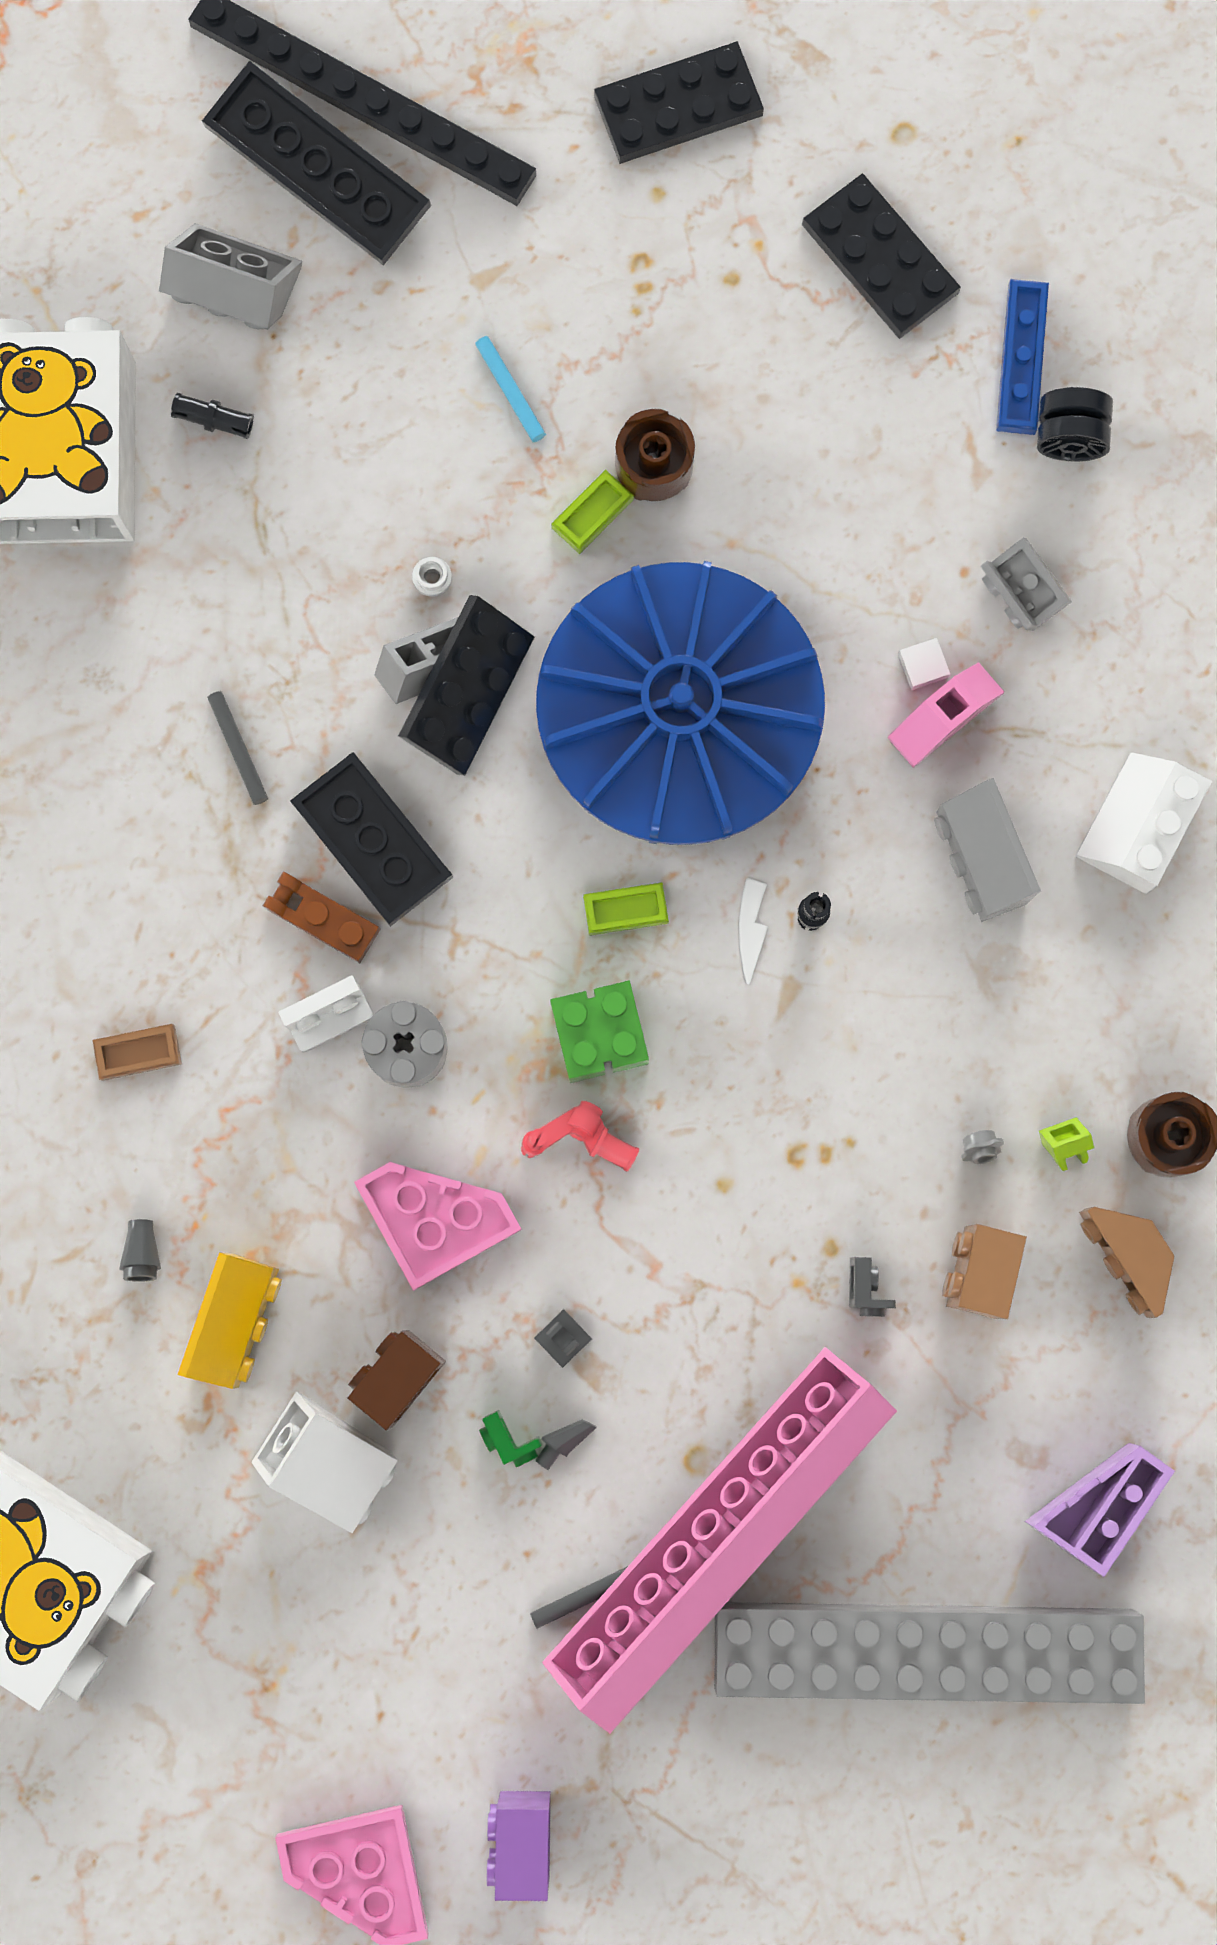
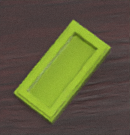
[551,469,634,554]
[583,882,669,936]

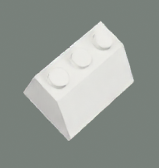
[1075,753,1212,894]

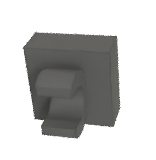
[534,1309,592,1368]

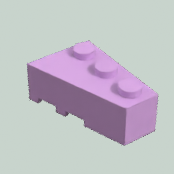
[1025,1443,1175,1577]

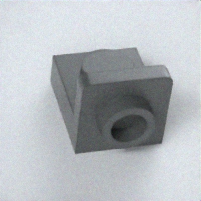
[849,1257,896,1317]

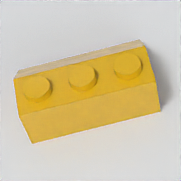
[177,1252,282,1389]

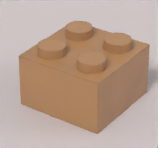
[942,1224,1027,1319]

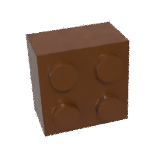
[347,1330,446,1431]

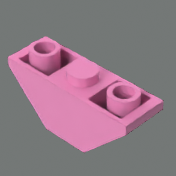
[888,662,1004,768]

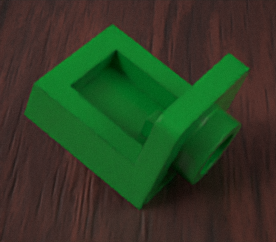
[479,1410,543,1468]

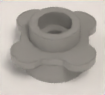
[961,1130,1004,1164]

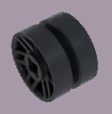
[1037,387,1113,462]

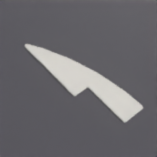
[739,878,768,985]

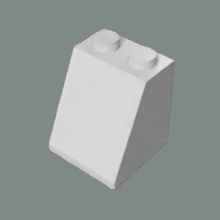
[251,1391,398,1533]

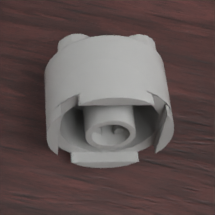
[362,1001,447,1088]

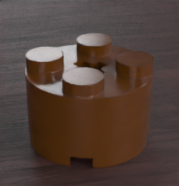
[615,409,695,501]
[1127,1092,1217,1177]

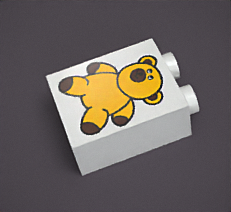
[0,317,136,544]
[0,1451,155,1711]

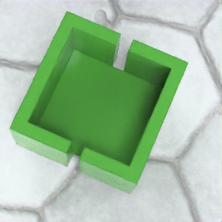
[550,980,649,1083]

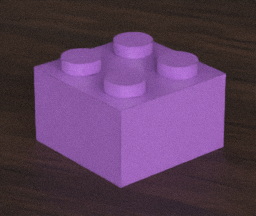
[487,1791,551,1901]

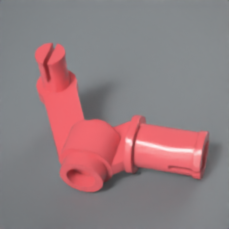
[521,1101,639,1172]

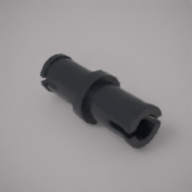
[171,392,254,439]
[797,892,831,931]

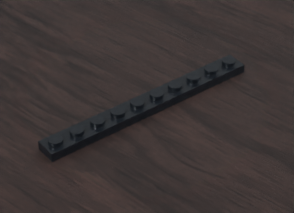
[188,0,536,206]

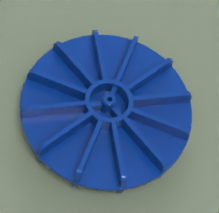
[536,561,825,845]

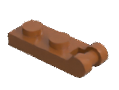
[262,872,381,963]

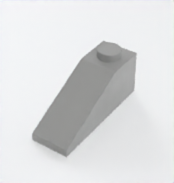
[374,617,458,704]

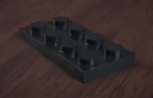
[594,41,764,164]
[802,173,961,339]
[398,595,535,776]
[290,752,453,927]

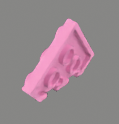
[354,1162,522,1291]
[275,1805,429,1945]

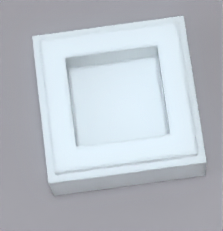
[898,638,950,690]

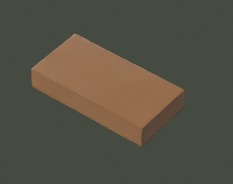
[92,1024,182,1081]

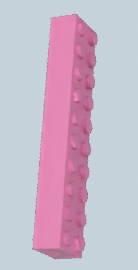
[542,1347,897,1734]

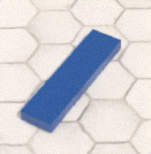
[996,279,1049,435]

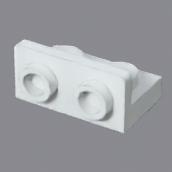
[278,975,374,1052]

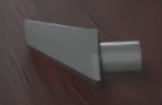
[535,1419,597,1470]

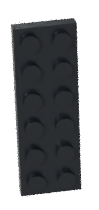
[202,61,431,266]

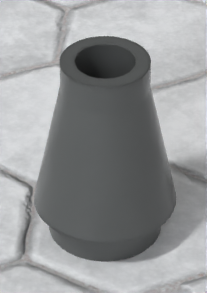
[119,1219,161,1282]

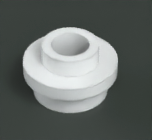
[412,557,452,597]

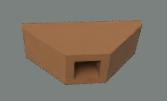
[1079,1207,1175,1318]

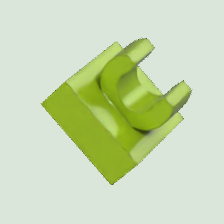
[1039,1117,1095,1171]

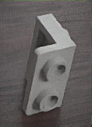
[981,537,1072,631]

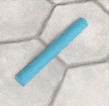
[475,336,546,442]

